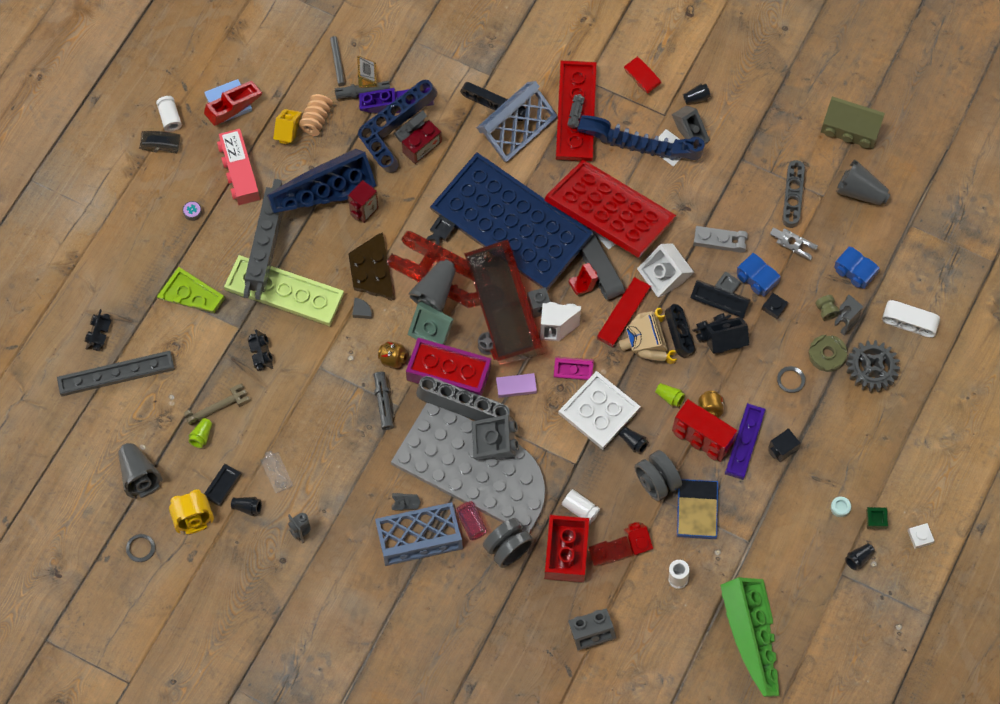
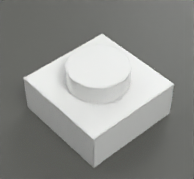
[908,523,934,549]

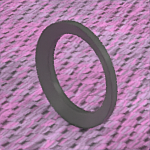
[777,366,805,393]
[126,534,155,562]

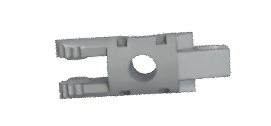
[770,227,818,260]

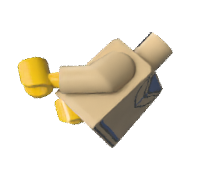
[619,308,677,364]

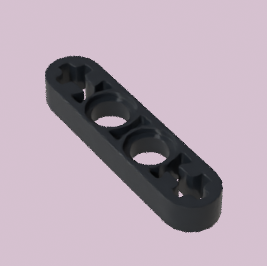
[460,82,526,121]

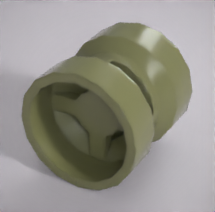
[815,295,840,321]

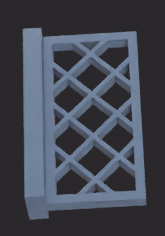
[476,81,557,162]
[375,502,463,566]

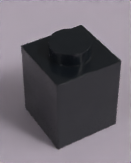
[768,428,801,462]

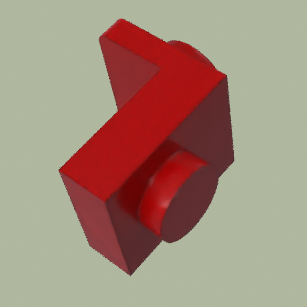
[568,263,598,295]
[624,522,653,555]

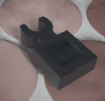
[425,215,456,250]

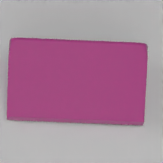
[554,356,593,380]

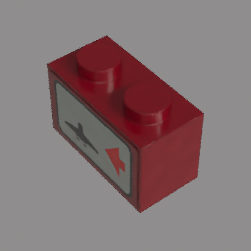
[402,120,442,164]
[348,180,379,223]

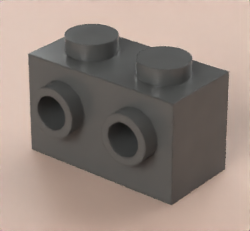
[568,608,616,651]

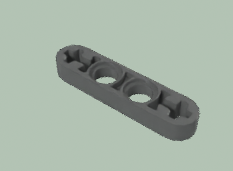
[782,160,805,228]

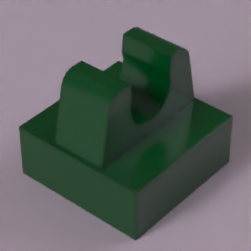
[866,507,888,529]

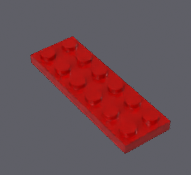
[556,60,597,161]

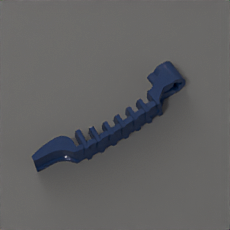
[577,115,705,160]

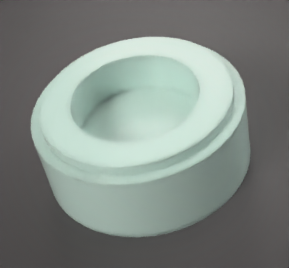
[830,497,851,517]

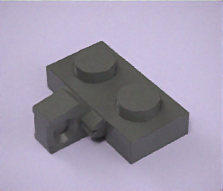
[394,110,427,142]

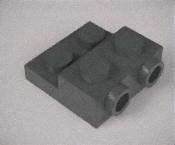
[472,415,519,460]

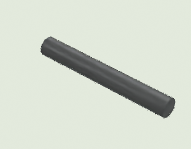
[330,36,345,86]

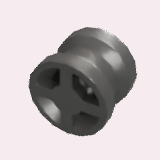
[478,332,497,355]

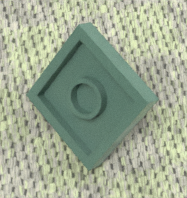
[407,302,454,345]

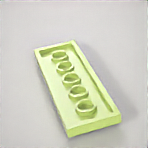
[224,255,344,326]

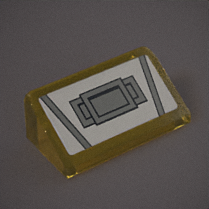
[357,56,377,87]

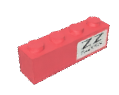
[217,129,260,205]

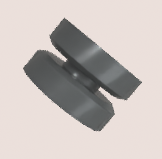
[634,450,682,501]
[483,518,534,568]

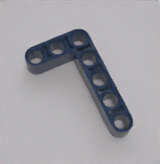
[358,79,438,173]

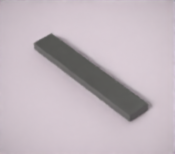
[57,351,175,397]

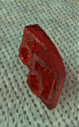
[588,536,634,566]

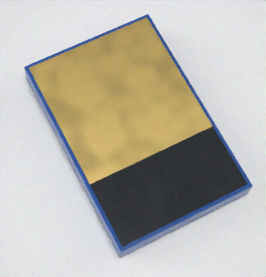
[677,479,718,539]

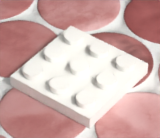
[558,371,641,450]

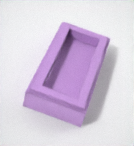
[496,373,537,398]

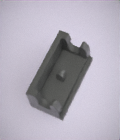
[834,295,864,336]

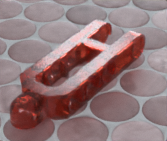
[387,231,504,308]

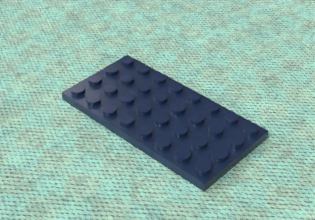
[430,152,593,291]

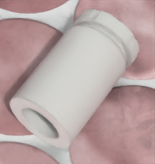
[156,96,182,132]
[562,489,600,524]
[669,560,689,589]

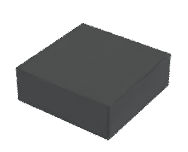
[715,272,741,293]

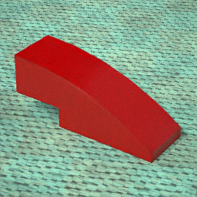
[204,80,262,126]

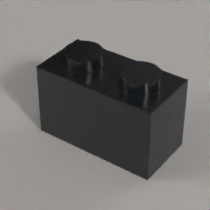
[705,317,749,354]

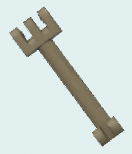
[184,384,251,425]

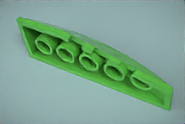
[720,577,779,697]

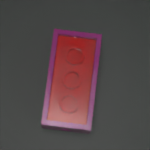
[406,338,491,396]

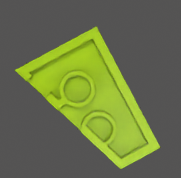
[157,267,225,313]

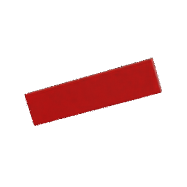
[597,277,651,347]

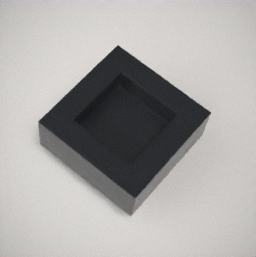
[762,293,789,319]

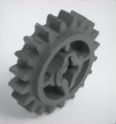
[846,340,900,392]

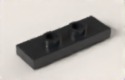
[690,280,751,318]

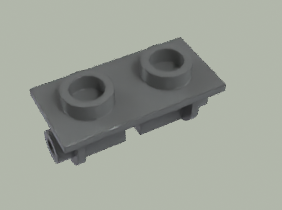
[288,513,311,543]

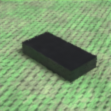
[204,463,242,506]

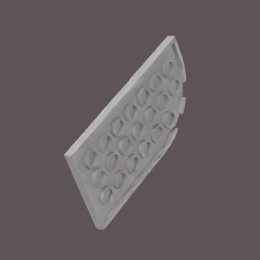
[391,402,545,534]

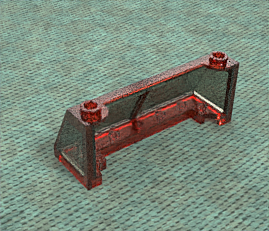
[463,239,545,365]

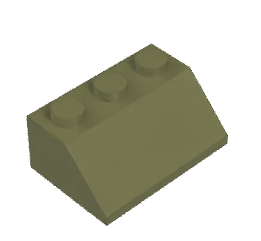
[821,96,885,149]

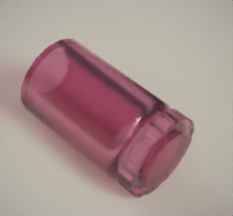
[456,501,487,540]

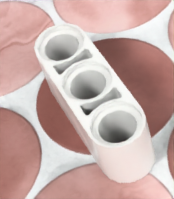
[882,300,940,337]

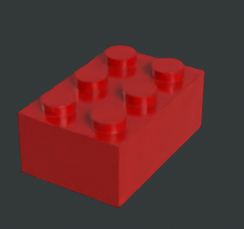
[672,399,737,462]
[544,515,589,583]

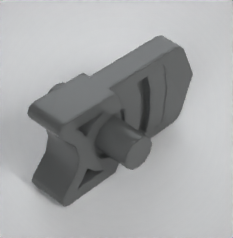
[391,493,421,510]

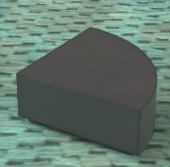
[352,298,372,319]

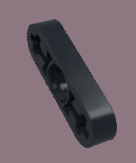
[665,304,694,357]

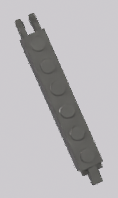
[244,179,283,300]

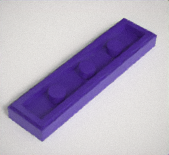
[725,403,766,480]

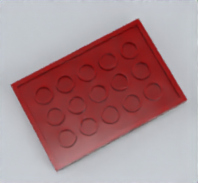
[544,160,676,258]

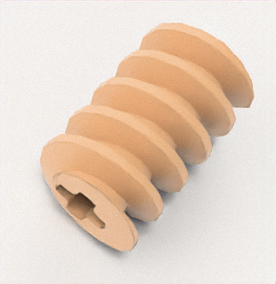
[299,94,333,136]

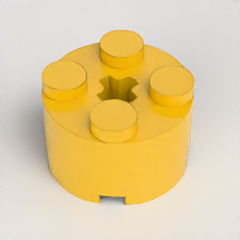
[169,489,214,534]

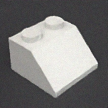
[637,243,694,297]

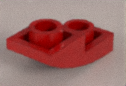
[624,56,662,94]

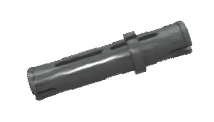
[334,80,390,100]
[373,372,394,430]

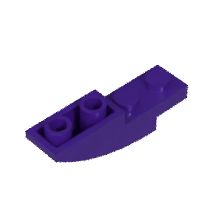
[359,88,434,113]

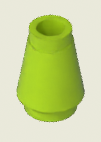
[655,383,685,408]
[188,418,212,448]

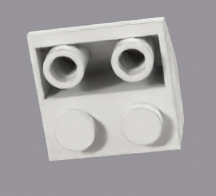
[540,302,581,341]

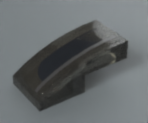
[139,131,180,154]

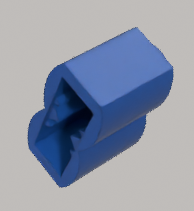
[834,246,879,289]
[737,253,781,297]

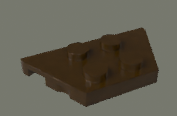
[348,232,394,300]

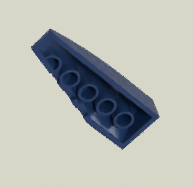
[267,149,376,213]

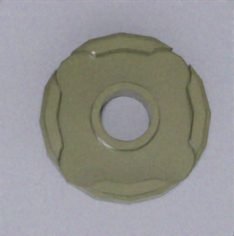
[808,335,847,372]

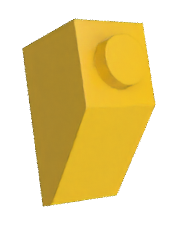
[273,109,302,144]

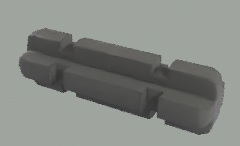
[567,94,584,129]

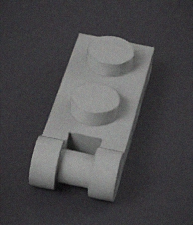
[693,226,748,253]

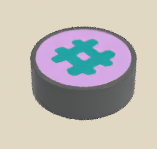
[183,201,202,221]

